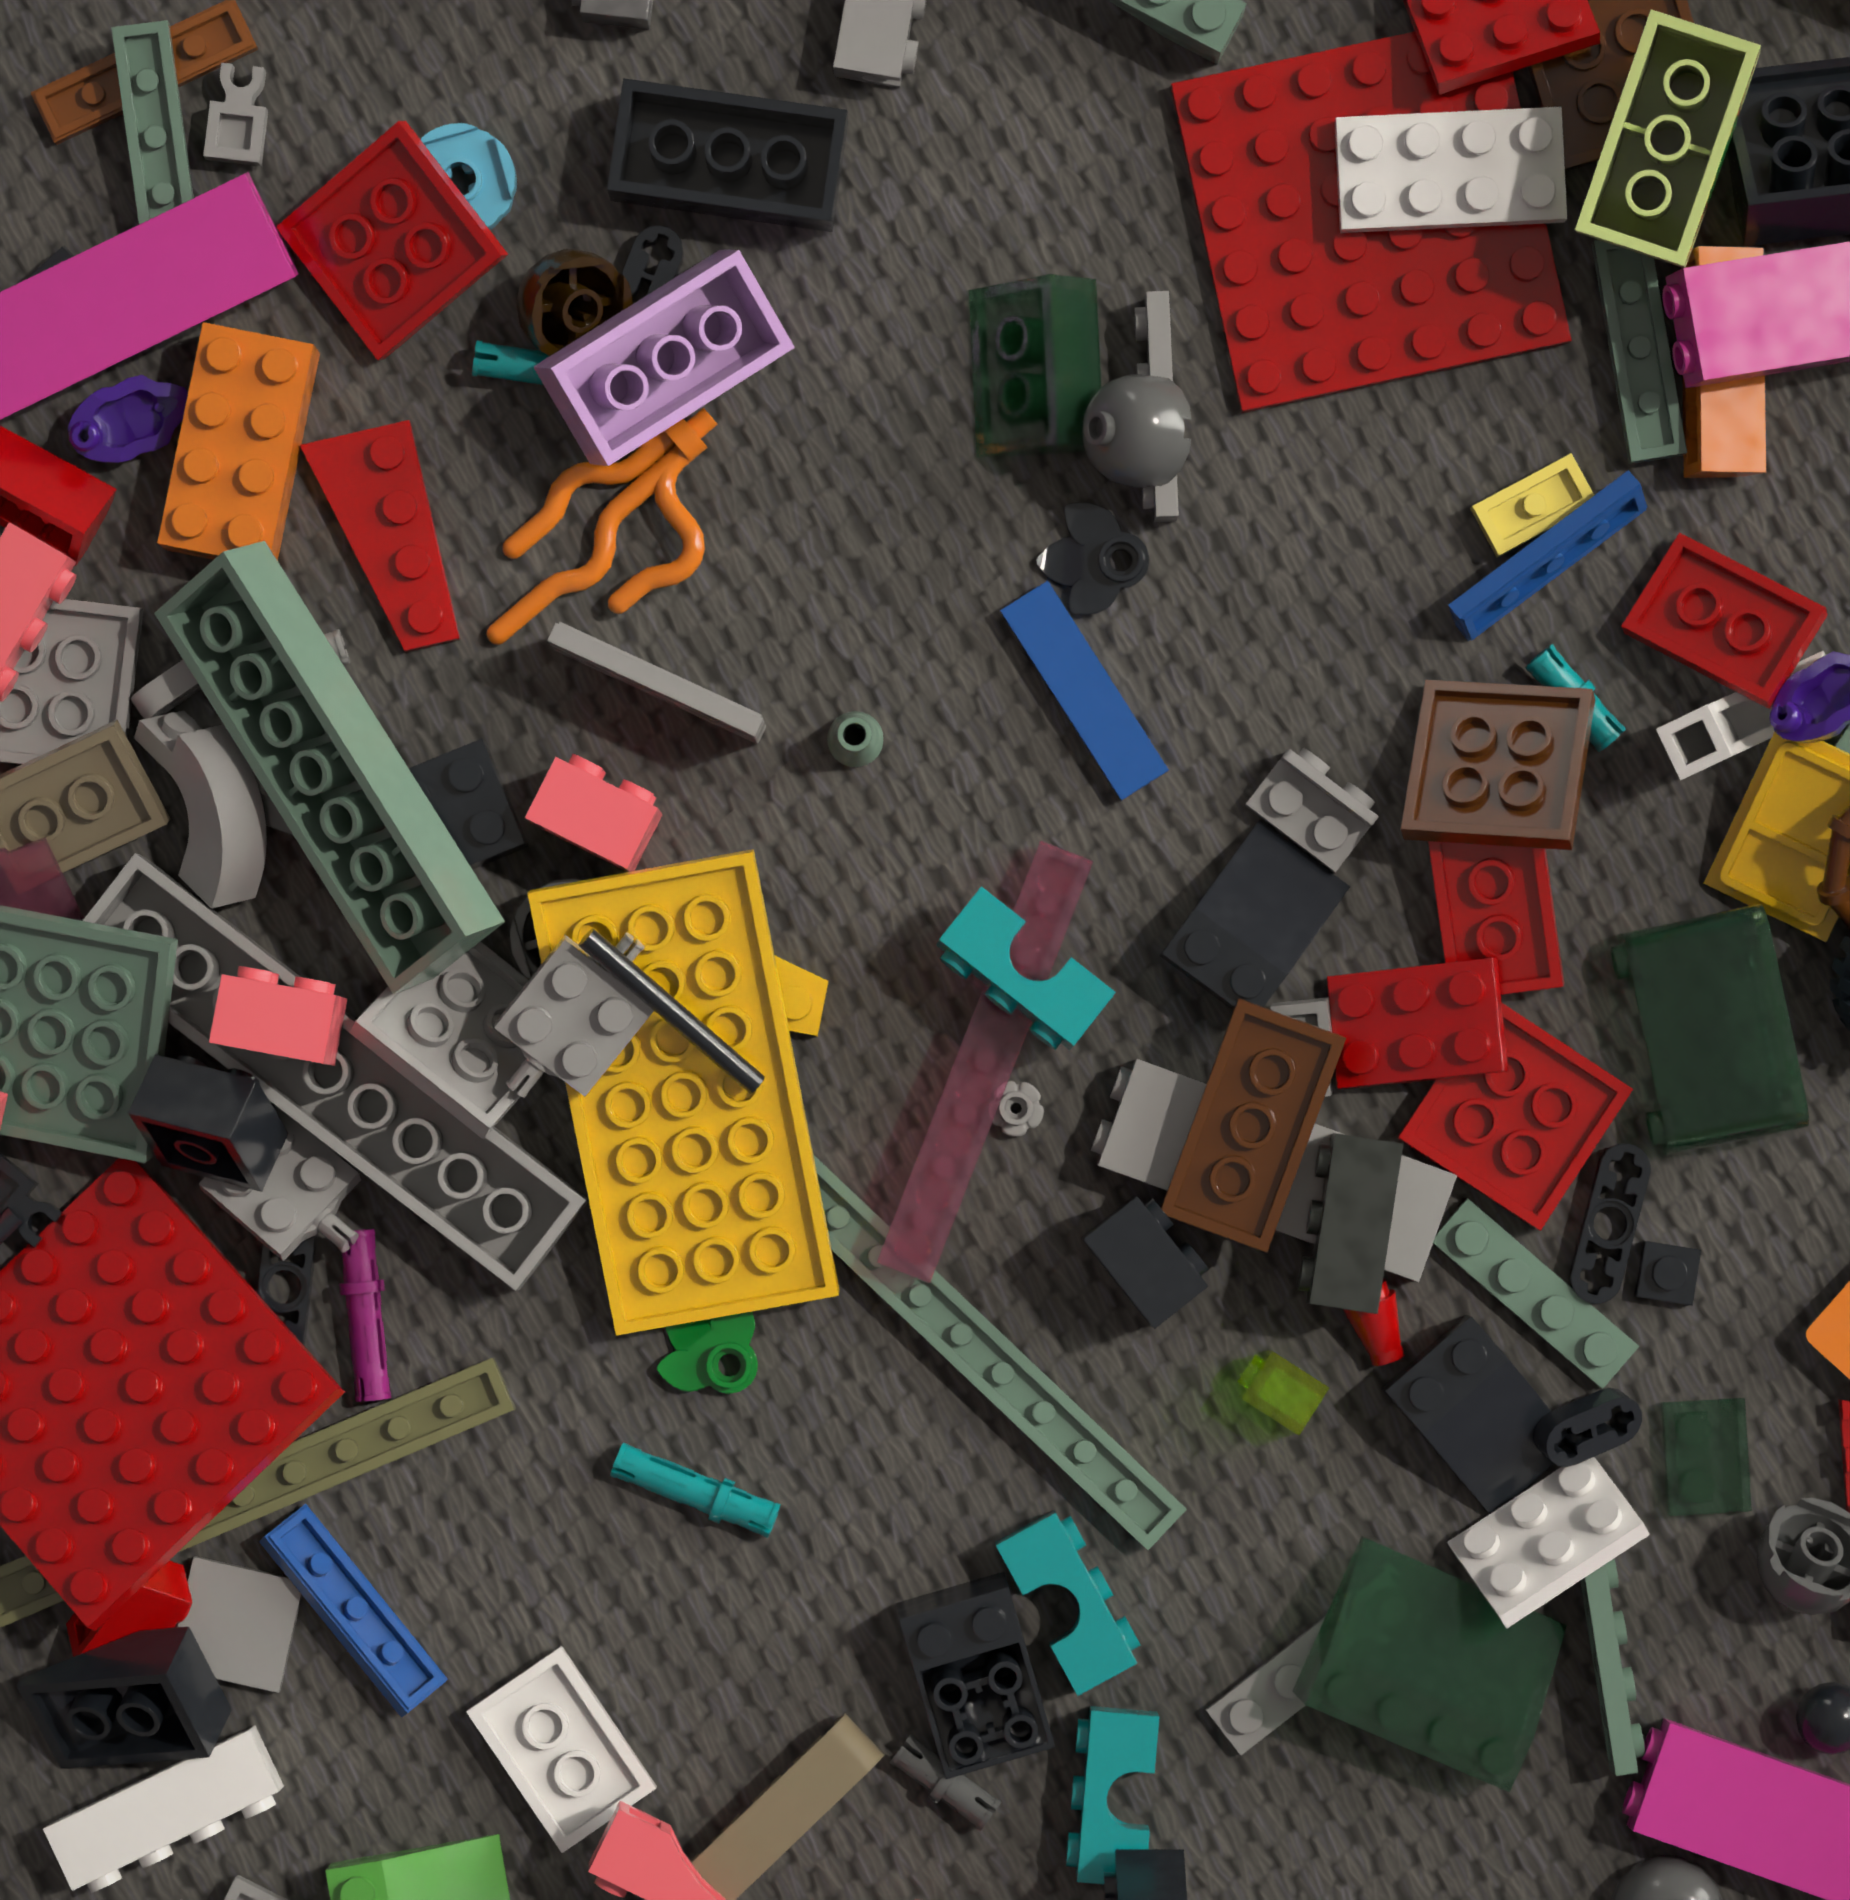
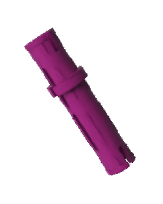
[339,1229,391,1402]

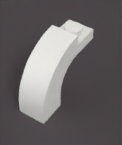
[1656,651,1825,781]

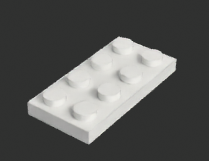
[1334,107,1567,233]

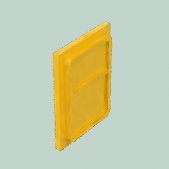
[1704,731,1850,942]

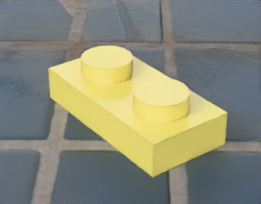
[1470,453,1594,557]

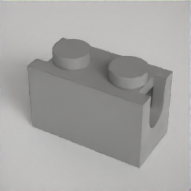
[833,0,927,88]

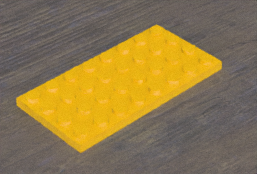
[527,849,840,1336]

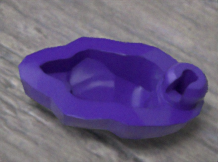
[68,375,188,463]
[1769,651,1850,743]

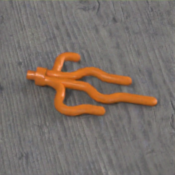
[486,407,718,645]

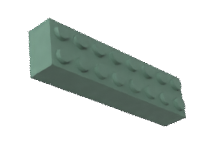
[154,541,505,994]

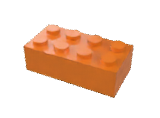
[157,322,320,561]

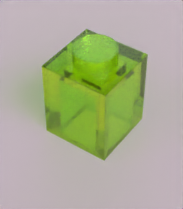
[1237,1349,1329,1435]

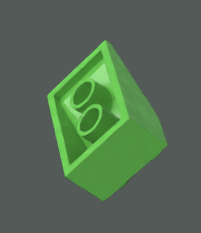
[325,1834,510,1900]

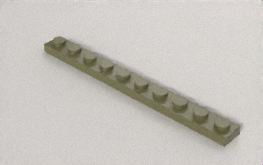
[0,1357,516,1628]

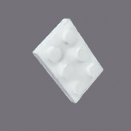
[1447,1457,1650,1629]
[466,1646,657,1853]

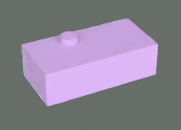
[534,250,795,466]

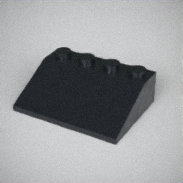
[1727,57,1850,247]

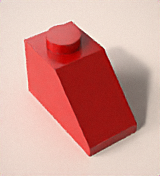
[66,1560,193,1657]

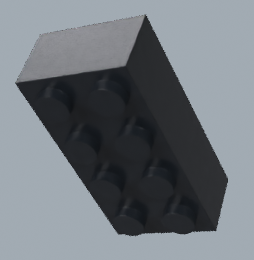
[607,78,848,232]

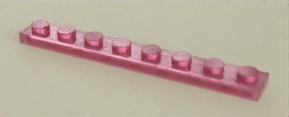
[876,841,1093,1284]

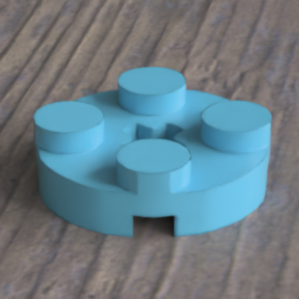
[421,123,517,230]

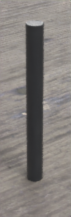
[578,928,765,1094]

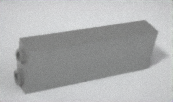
[1091,1059,1457,1282]

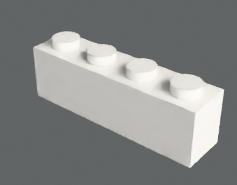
[43,1725,284,1893]

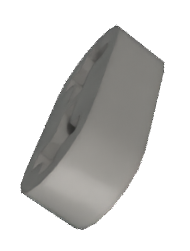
[131,660,201,719]

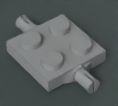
[494,932,653,1098]
[199,1105,361,1261]

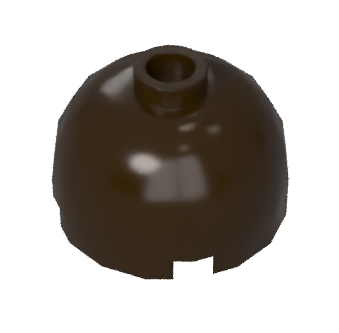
[516,249,633,356]

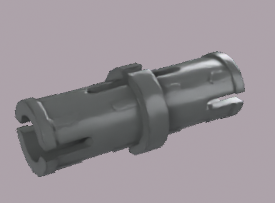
[889,1734,1002,1831]

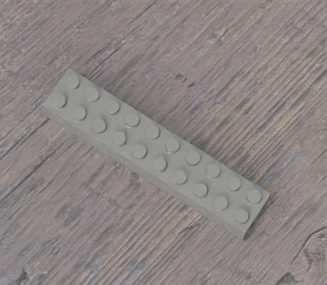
[83,853,589,1291]

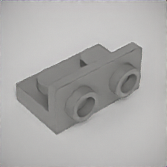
[1245,748,1379,873]

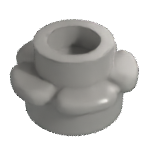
[988,1081,1044,1136]

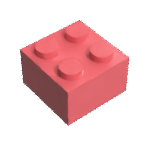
[525,754,663,872]
[209,966,347,1066]

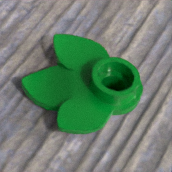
[657,1312,758,1393]

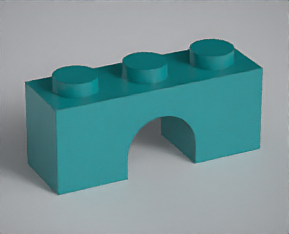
[936,886,1116,1051]
[995,1510,1141,1696]
[1066,1706,1159,1884]

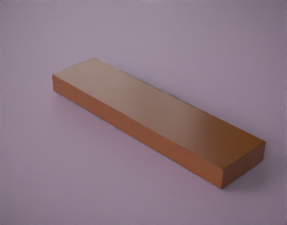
[30,0,259,145]

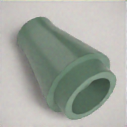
[827,711,884,767]

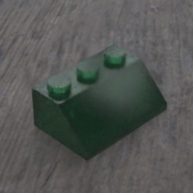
[969,274,1101,458]

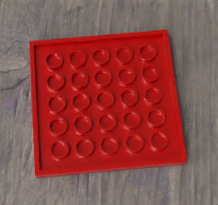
[1170,31,1572,413]
[0,1158,345,1631]

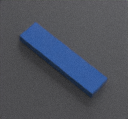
[1448,470,1647,641]
[1000,580,1169,801]
[259,1504,448,1718]

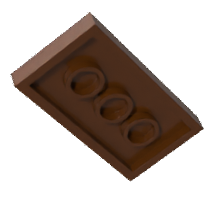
[1161,998,1346,1252]

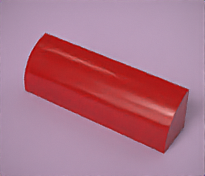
[0,425,117,566]

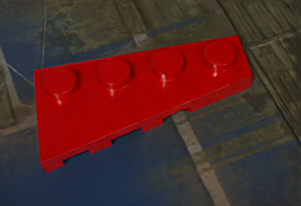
[300,420,461,652]

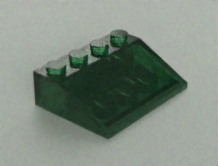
[1292,1536,1567,1792]

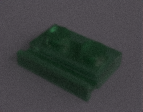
[1661,1397,1752,1516]

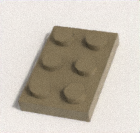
[0,720,170,894]

